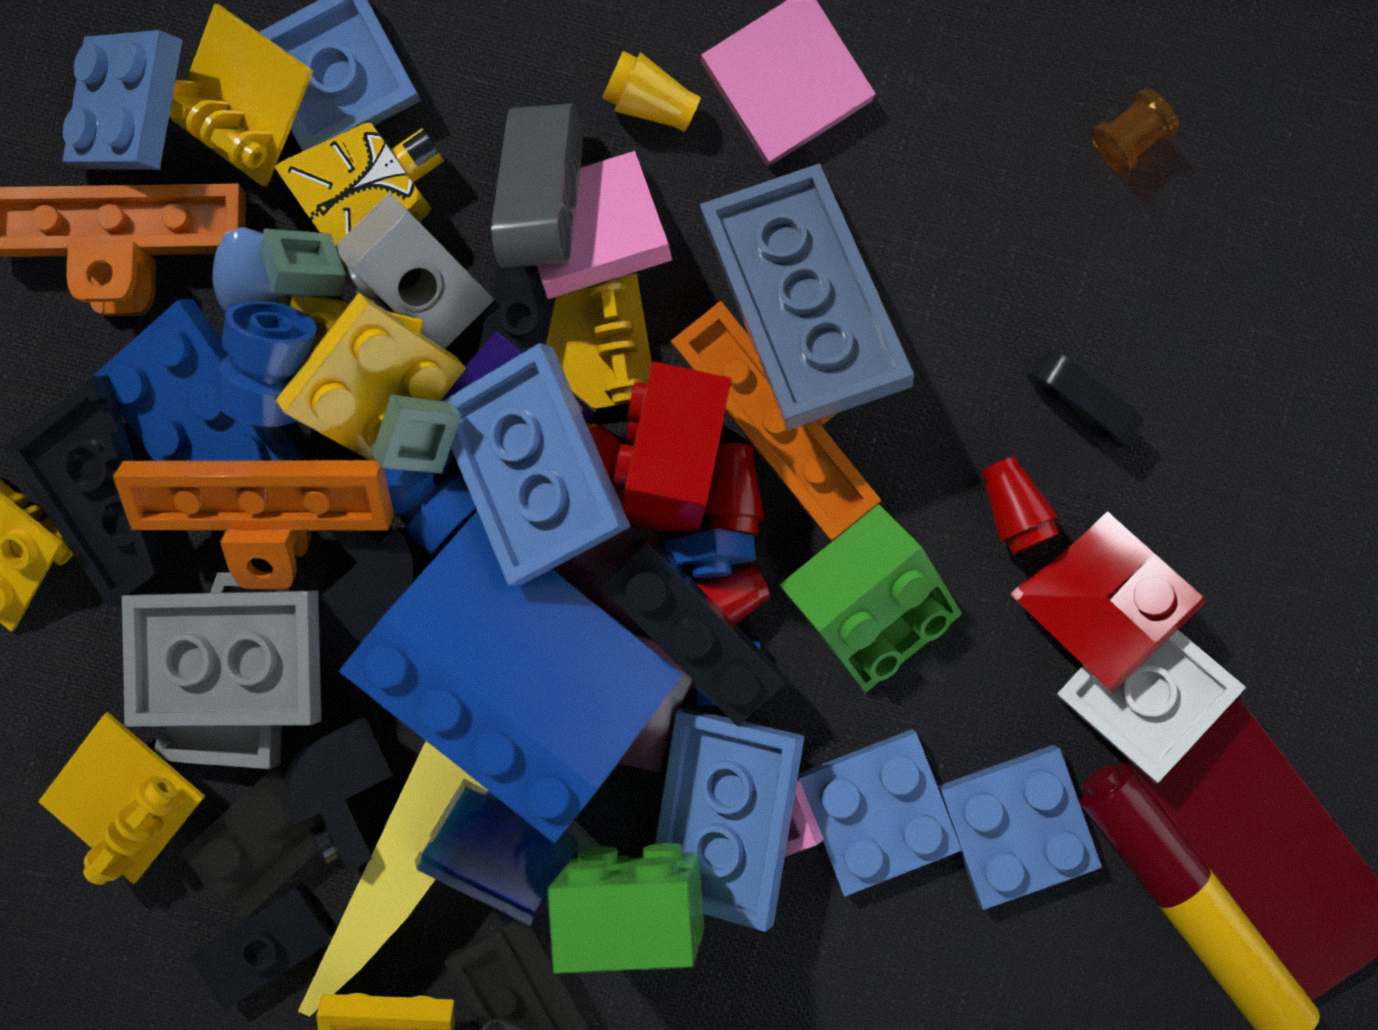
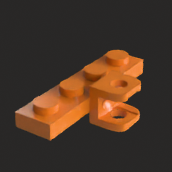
[0,184,246,316]
[671,301,882,541]
[113,460,394,589]

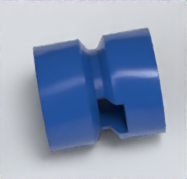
[215,301,317,427]
[384,456,477,557]

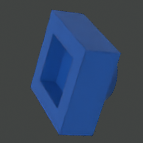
[664,529,756,579]

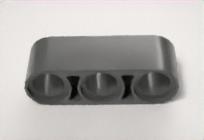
[492,103,583,268]

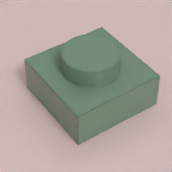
[260,229,346,297]
[372,395,462,473]

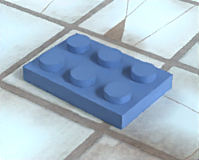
[443,343,631,585]
[655,708,805,932]

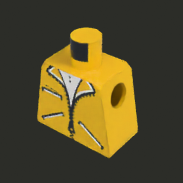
[274,123,444,269]

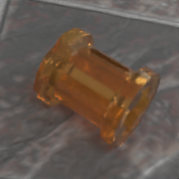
[1091,88,1179,174]

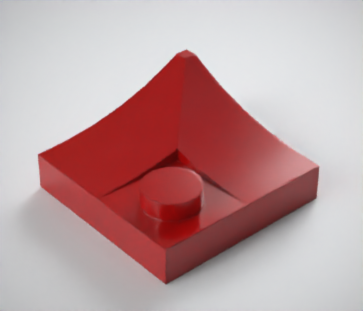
[1011,512,1206,693]

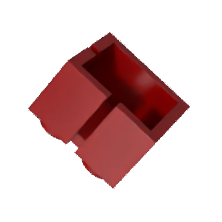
[613,361,732,537]

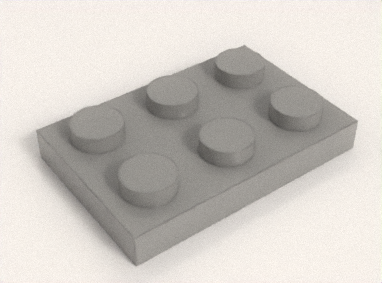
[122,591,321,726]

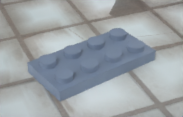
[700,163,914,430]

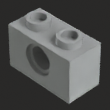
[335,193,495,349]

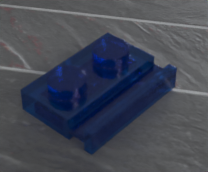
[415,778,579,925]

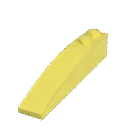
[298,741,490,1017]

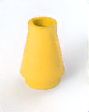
[602,51,701,132]

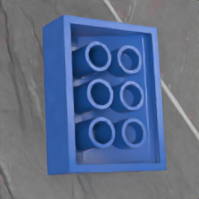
[339,511,683,843]

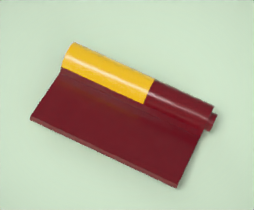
[1080,697,1378,1030]

